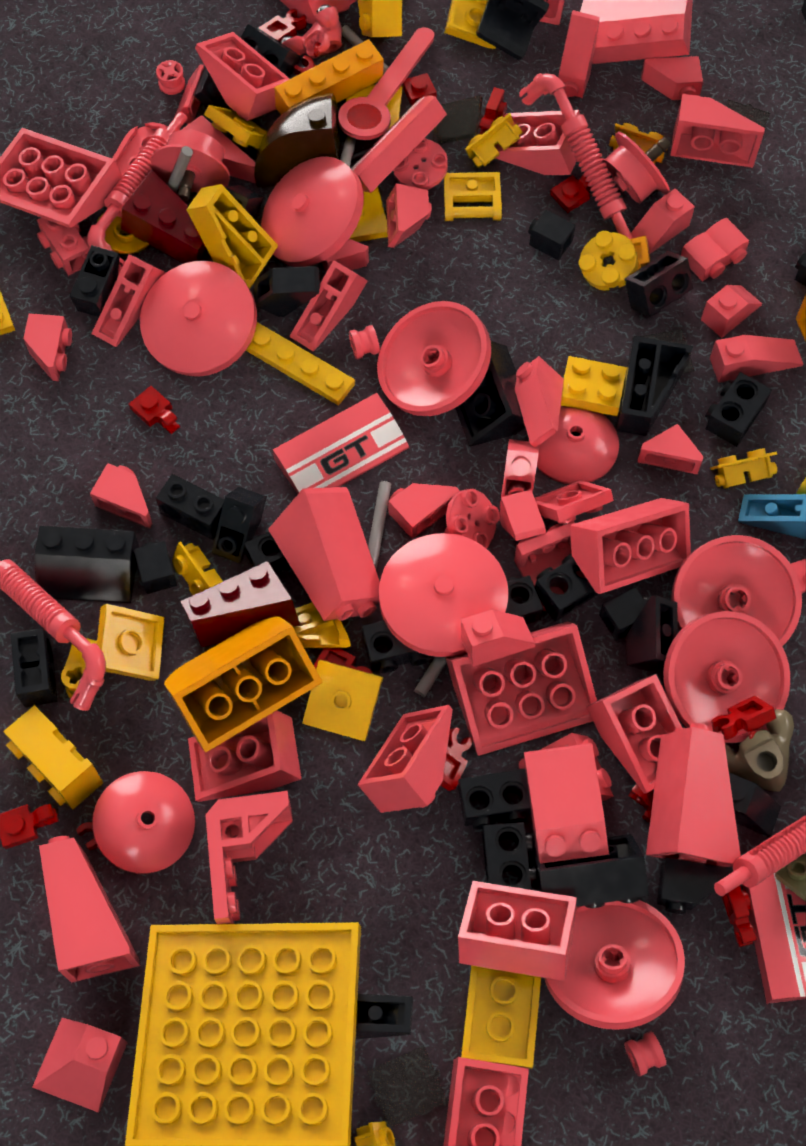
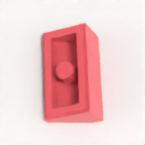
[174,64,205,124]

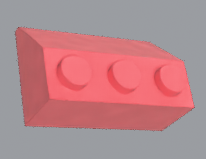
[458,881,577,981]

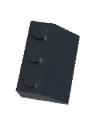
[455,341,526,446]
[34,525,139,603]
[532,834,649,908]

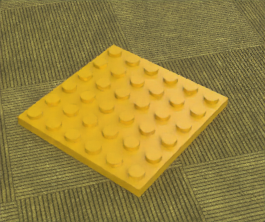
[125,922,361,1146]

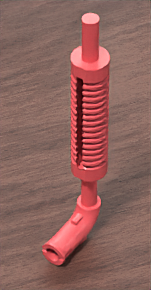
[519,73,633,239]
[87,112,187,278]
[0,559,106,711]
[714,815,806,896]

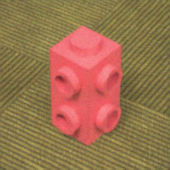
[37,218,90,276]

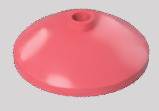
[528,405,619,484]
[92,771,195,874]

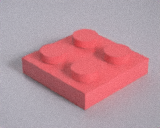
[535,480,614,524]

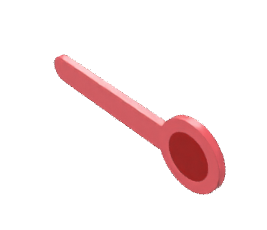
[338,27,434,140]

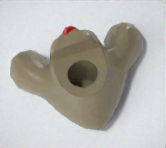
[725,709,794,792]

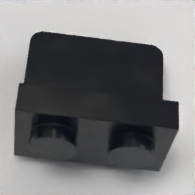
[476,0,549,60]

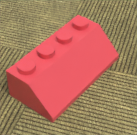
[570,498,691,594]

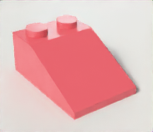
[195,32,290,121]
[670,94,765,168]
[494,110,581,175]
[586,674,682,793]
[358,705,453,813]
[188,710,302,802]
[524,743,609,864]

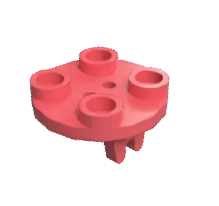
[393,138,448,190]
[444,489,500,549]

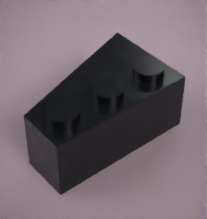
[616,336,694,436]

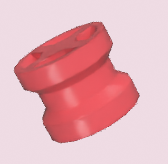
[156,60,185,95]
[349,325,380,360]
[624,1031,667,1077]

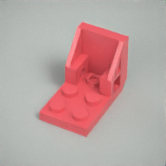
[206,791,293,924]

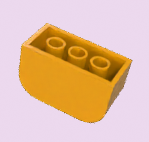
[164,617,323,753]

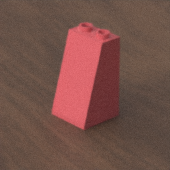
[268,487,380,621]
[646,723,741,867]
[39,836,140,983]

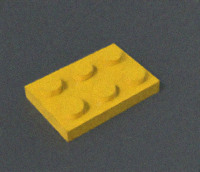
[461,965,541,1069]

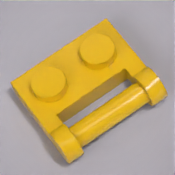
[443,172,502,221]

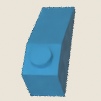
[738,494,806,539]

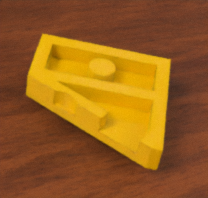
[293,602,351,648]

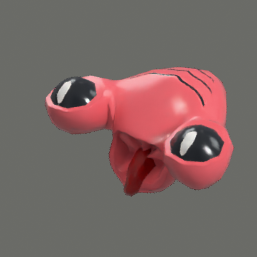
[281,4,342,59]

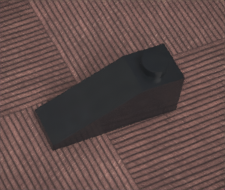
[356,994,413,1039]

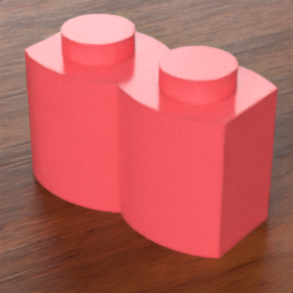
[681,218,749,282]

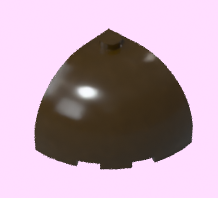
[255,93,340,187]

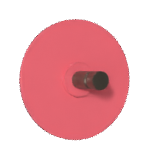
[151,130,230,201]
[603,132,671,204]

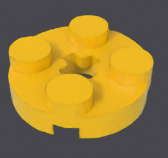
[579,231,638,291]

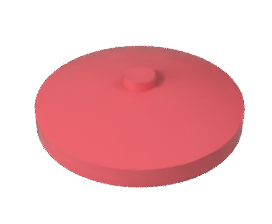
[261,157,364,267]
[140,261,257,377]
[377,301,491,416]
[379,533,508,657]
[671,535,802,646]
[663,611,790,743]
[544,900,685,1030]

